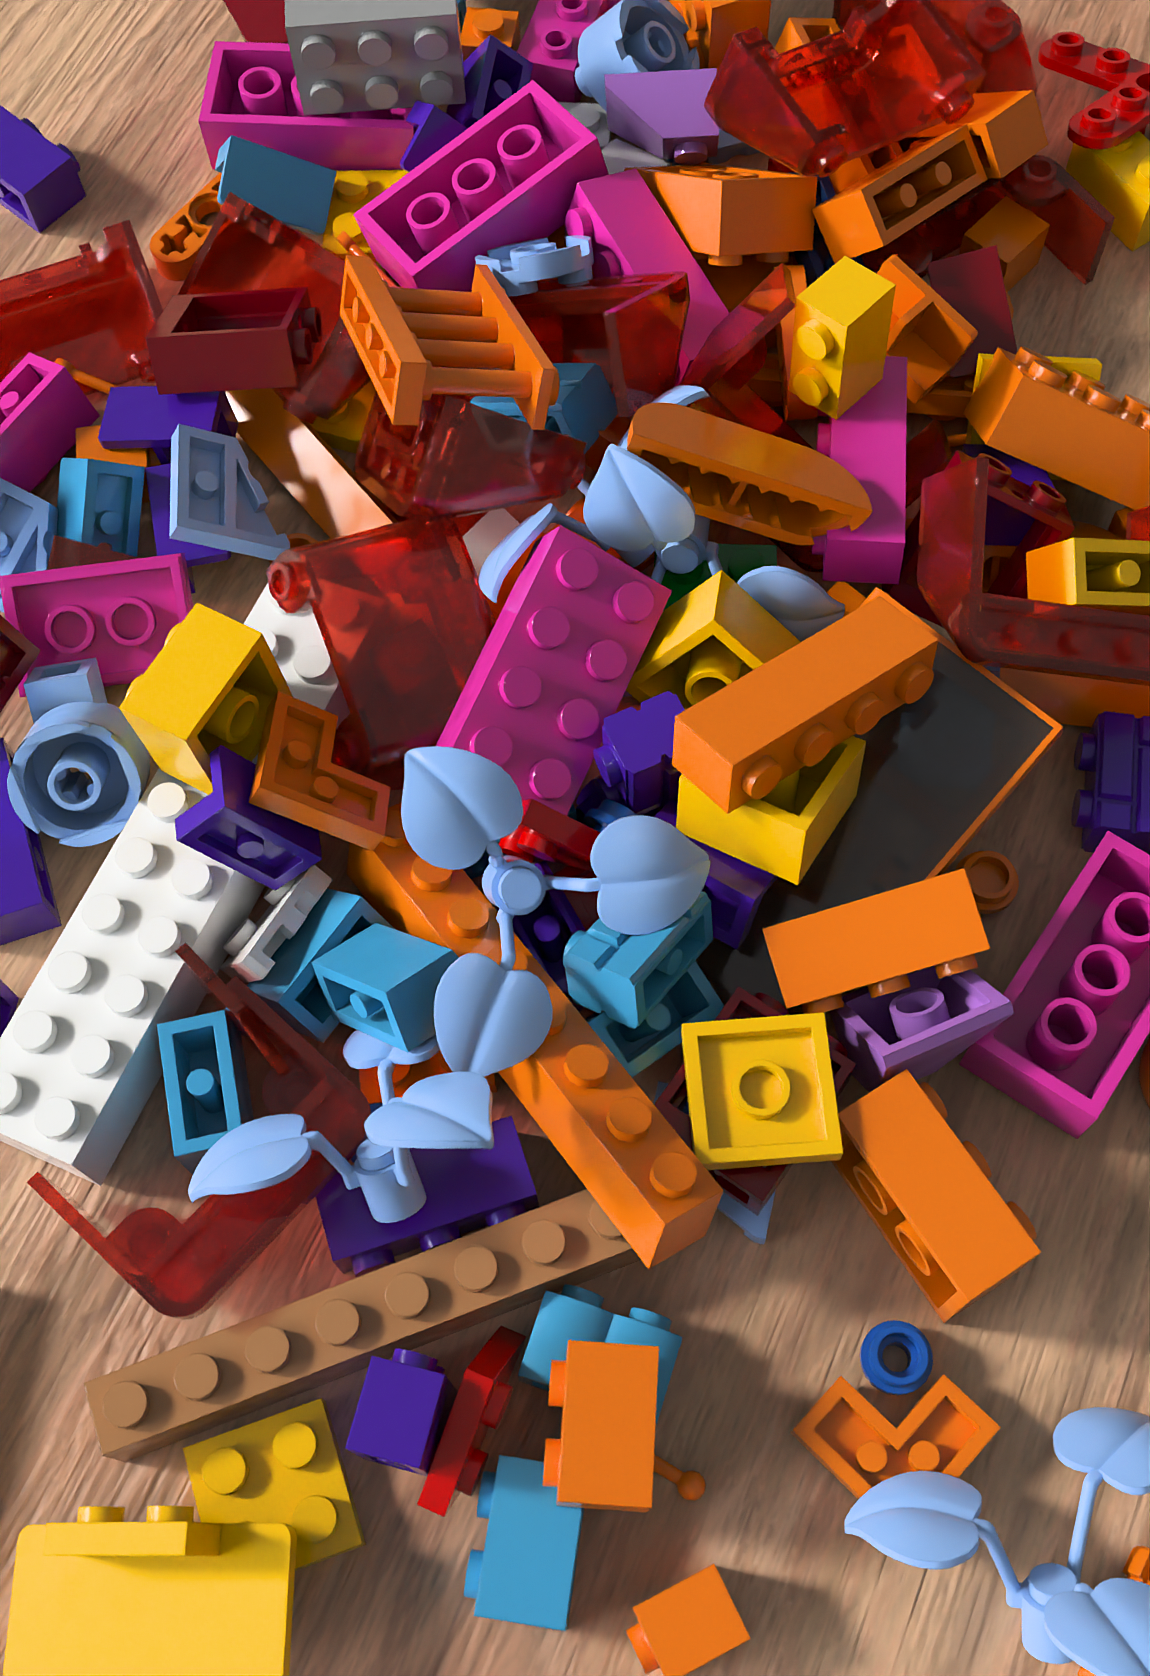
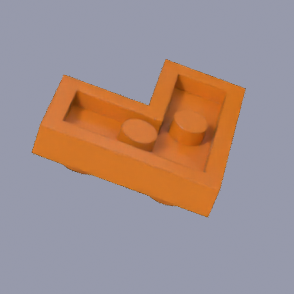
[249,691,391,851]
[790,1374,1001,1500]

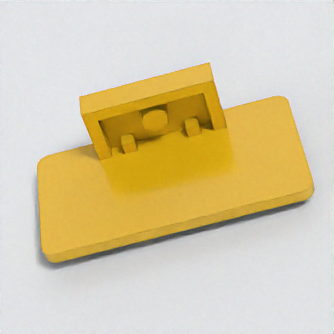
[3,1506,297,1676]

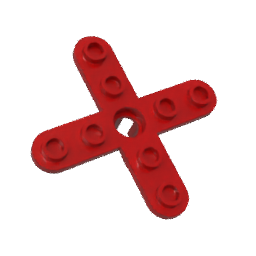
[1038,32,1150,149]

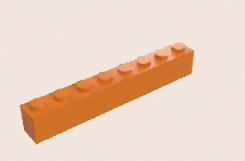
[347,802,724,1269]

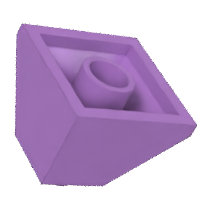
[605,68,719,165]
[830,966,1014,1093]

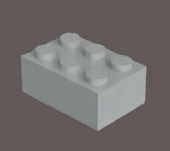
[285,0,466,116]

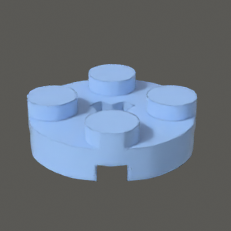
[475,235,594,296]

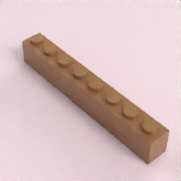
[83,1189,641,1462]

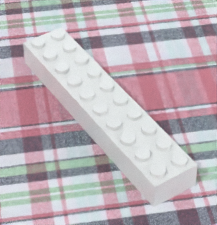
[0,567,396,1186]

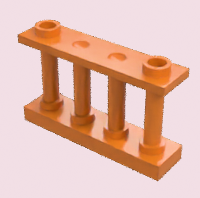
[340,255,559,430]

